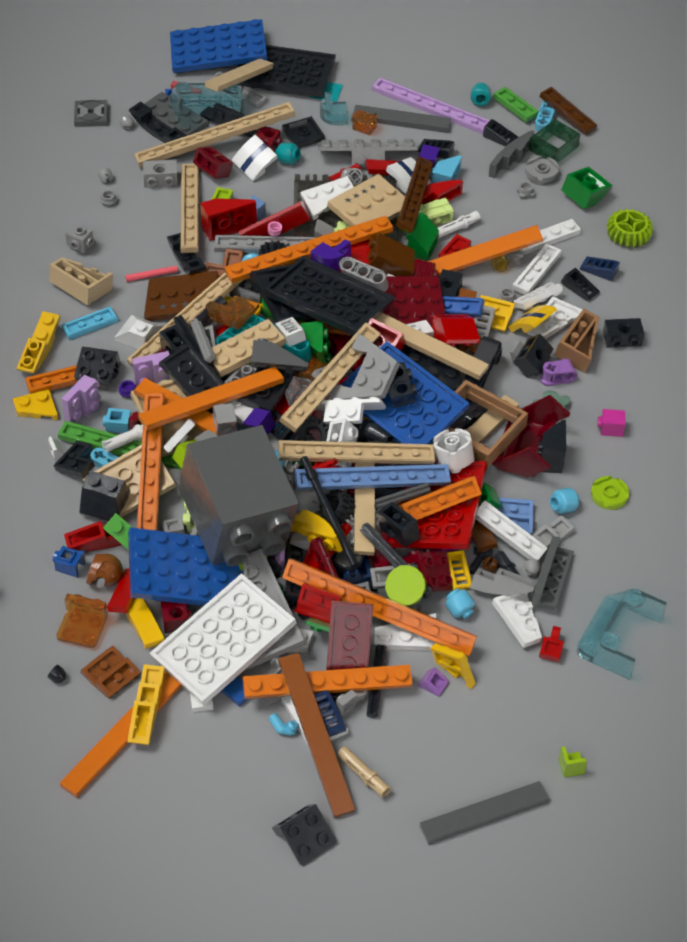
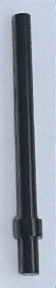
[300,456,358,567]

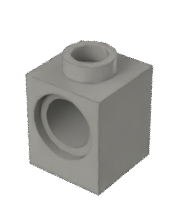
[213,403,237,435]

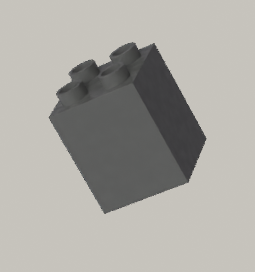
[178,425,299,567]

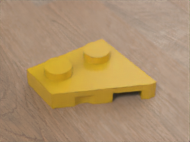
[12,389,59,420]

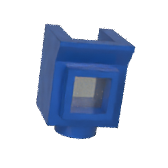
[52,546,86,578]

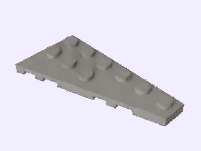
[243,549,306,669]

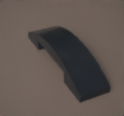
[129,101,187,143]
[167,233,206,274]

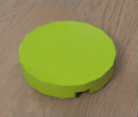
[590,476,629,510]
[385,565,426,606]

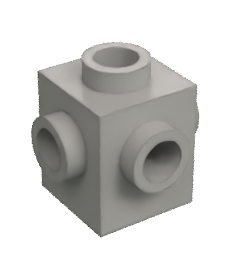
[65,223,94,253]

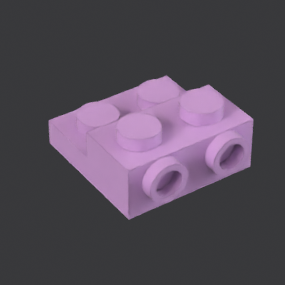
[132,351,170,386]
[62,375,101,423]

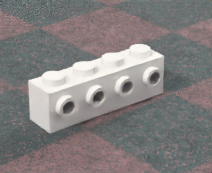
[322,418,359,495]

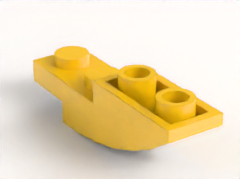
[16,311,61,374]
[290,509,343,552]

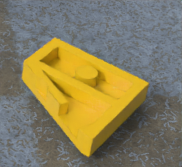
[430,643,476,689]

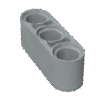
[339,257,389,292]

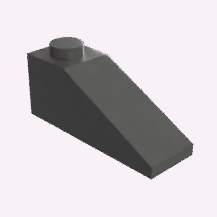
[251,338,308,372]

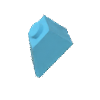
[430,155,462,184]

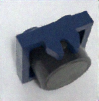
[331,542,371,585]

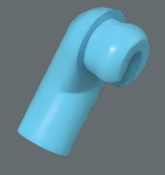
[268,713,299,736]

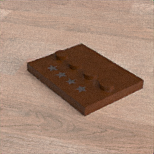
[144,271,219,321]

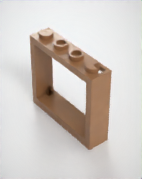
[446,380,528,468]

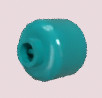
[470,82,491,107]
[275,143,301,165]

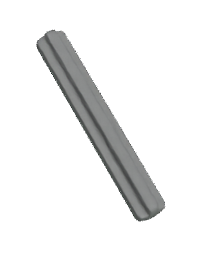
[190,318,215,363]

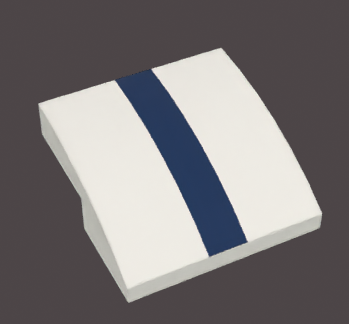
[232,135,277,182]
[386,157,431,194]

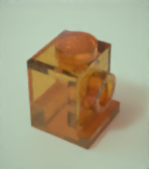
[351,110,378,136]

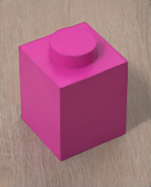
[597,409,625,437]

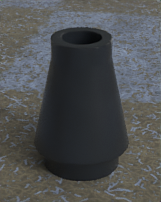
[364,422,393,443]

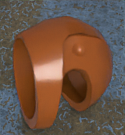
[86,553,123,587]

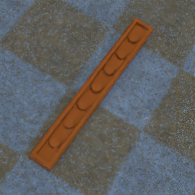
[278,652,355,818]

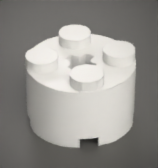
[433,429,475,473]

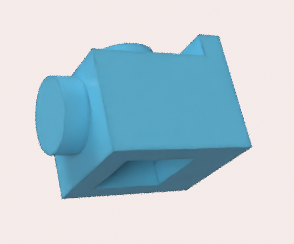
[103,408,131,433]

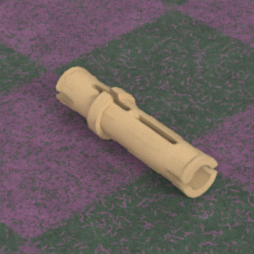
[337,746,391,798]

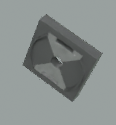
[74,100,108,126]

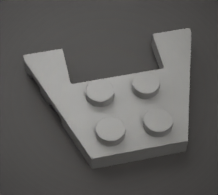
[329,334,400,400]

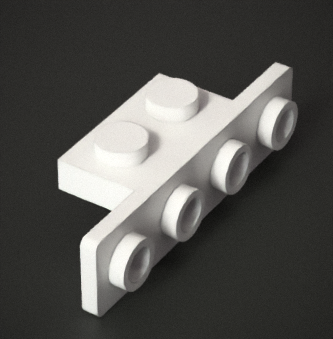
[315,397,386,424]

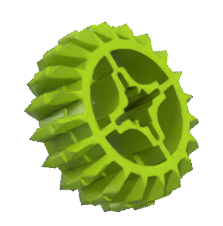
[606,208,653,248]

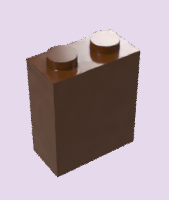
[367,232,414,276]

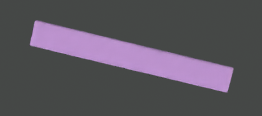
[372,78,490,134]

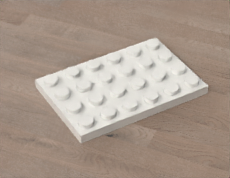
[150,573,297,705]

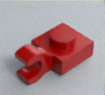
[539,626,564,662]

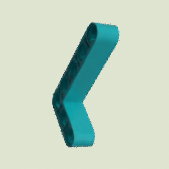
[216,314,312,363]

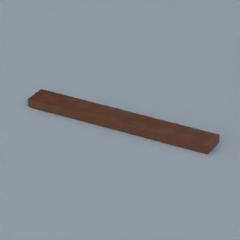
[396,156,433,233]

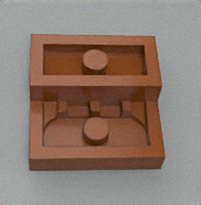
[80,645,141,698]

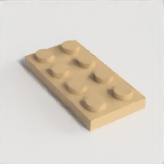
[211,319,286,377]

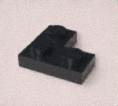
[53,441,95,478]

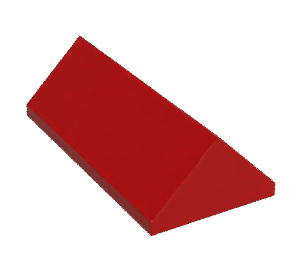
[238,200,311,236]

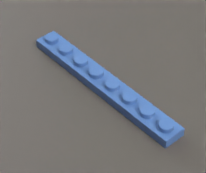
[294,464,451,491]

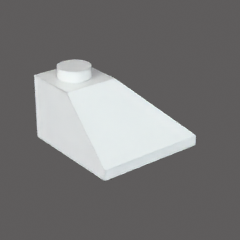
[114,315,163,349]

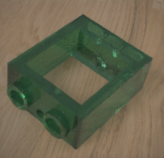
[529,119,581,163]

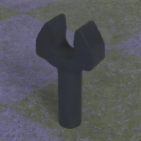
[468,547,493,575]

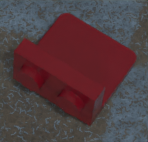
[402,549,453,592]

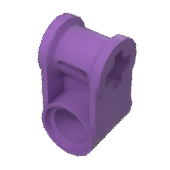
[540,359,577,386]

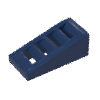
[580,256,620,281]
[314,690,346,737]

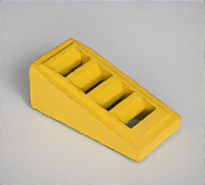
[447,550,472,590]

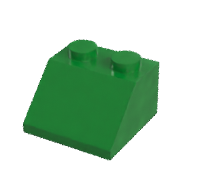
[561,166,613,209]

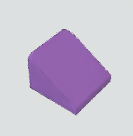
[418,667,449,696]

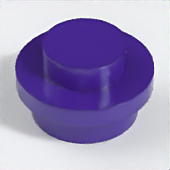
[119,380,137,398]

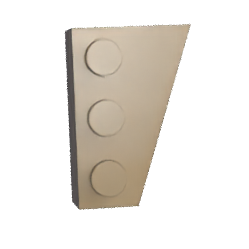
[49,257,113,305]

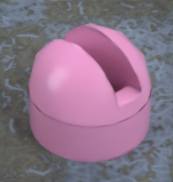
[268,221,282,237]

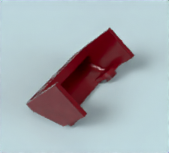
[492,395,571,478]

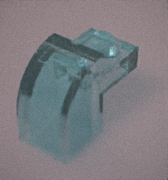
[320,92,348,125]

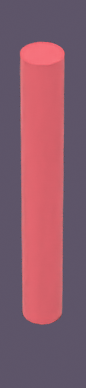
[125,265,178,282]

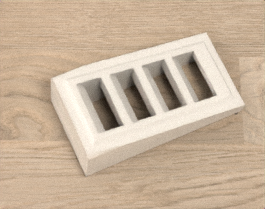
[275,317,306,347]

